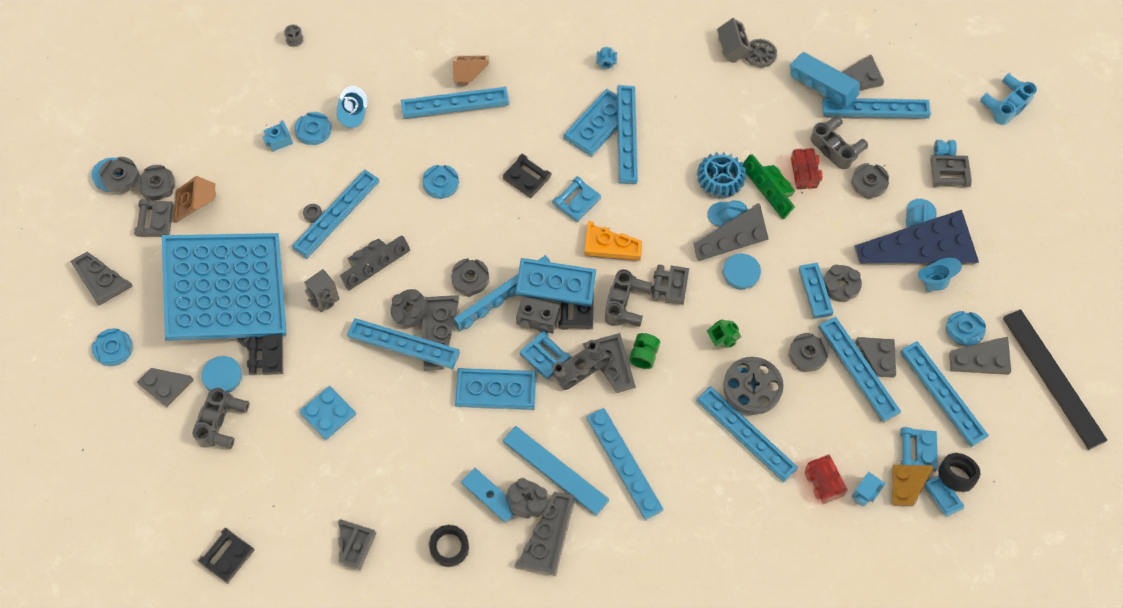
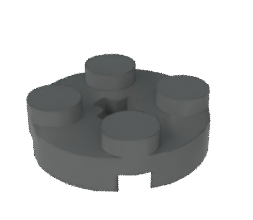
[100,157,139,193]
[851,163,889,199]
[136,165,175,200]
[451,258,489,297]
[823,265,862,302]
[391,289,428,328]
[789,333,829,371]
[505,478,547,518]

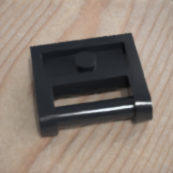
[503,153,552,198]
[558,292,594,330]
[197,527,254,584]

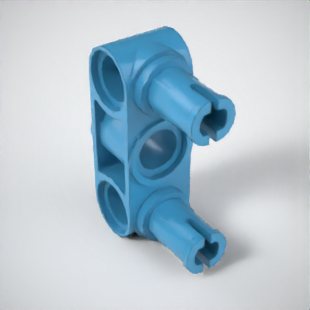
[980,73,1037,125]

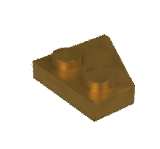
[892,465,933,506]

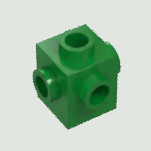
[706,319,742,348]

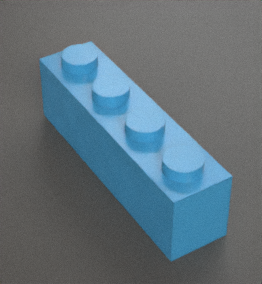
[790,52,860,107]

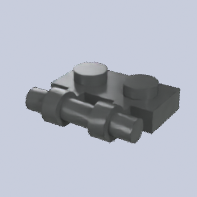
[651,264,689,305]

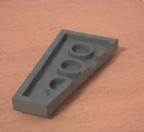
[693,203,769,261]
[422,295,460,371]
[514,491,575,576]

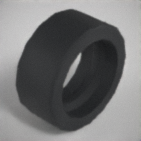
[938,453,981,492]
[429,524,469,567]

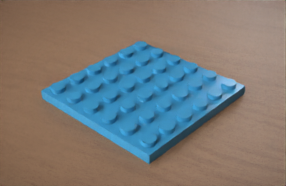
[162,233,286,341]

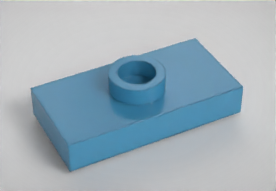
[924,475,964,517]

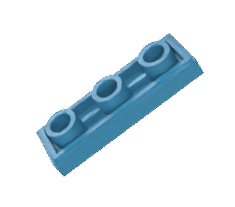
[461,468,515,524]

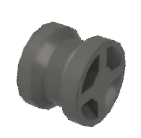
[284,24,303,47]

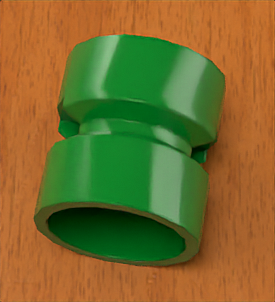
[629,333,660,369]

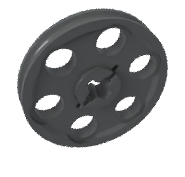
[723,357,784,415]

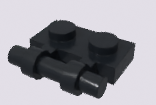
[247,334,283,375]

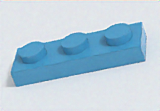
[799,263,834,319]

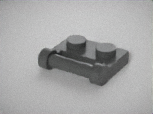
[930,155,972,187]
[134,199,174,237]

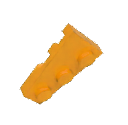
[584,221,642,261]

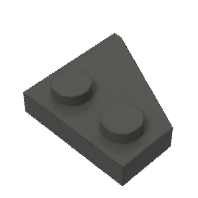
[338,519,377,571]

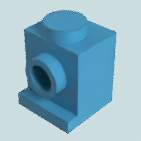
[262,120,293,151]
[852,472,886,506]

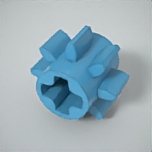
[596,47,617,69]

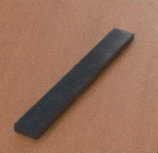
[1003,309,1108,450]

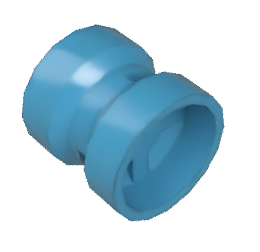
[934,140,957,156]

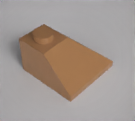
[453,55,489,85]
[173,176,216,223]

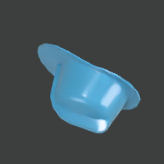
[336,86,367,128]
[906,199,937,227]
[708,200,748,227]
[918,258,962,292]

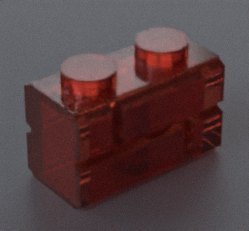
[791,148,823,190]
[804,454,848,504]

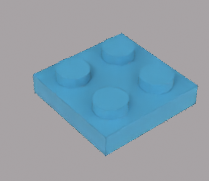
[299,385,356,440]

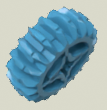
[697,152,746,199]

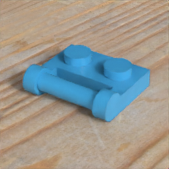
[552,176,601,223]
[520,331,572,380]
[900,427,938,471]

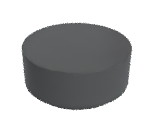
[303,204,322,223]

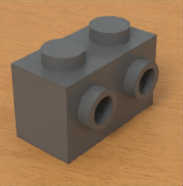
[717,18,752,62]
[304,269,340,312]
[516,296,560,334]

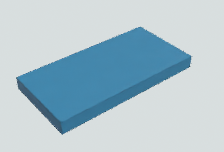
[563,88,617,157]
[515,258,596,307]
[455,368,536,410]

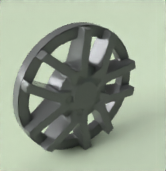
[745,39,777,68]

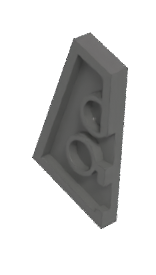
[70,251,133,306]
[583,333,636,393]

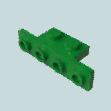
[743,154,795,219]

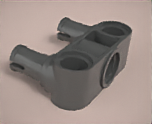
[810,115,868,170]
[605,269,652,327]
[552,340,611,390]
[192,388,250,449]

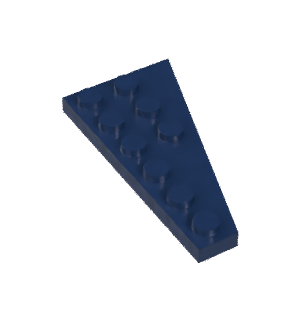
[854,210,979,263]

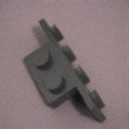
[340,235,410,290]

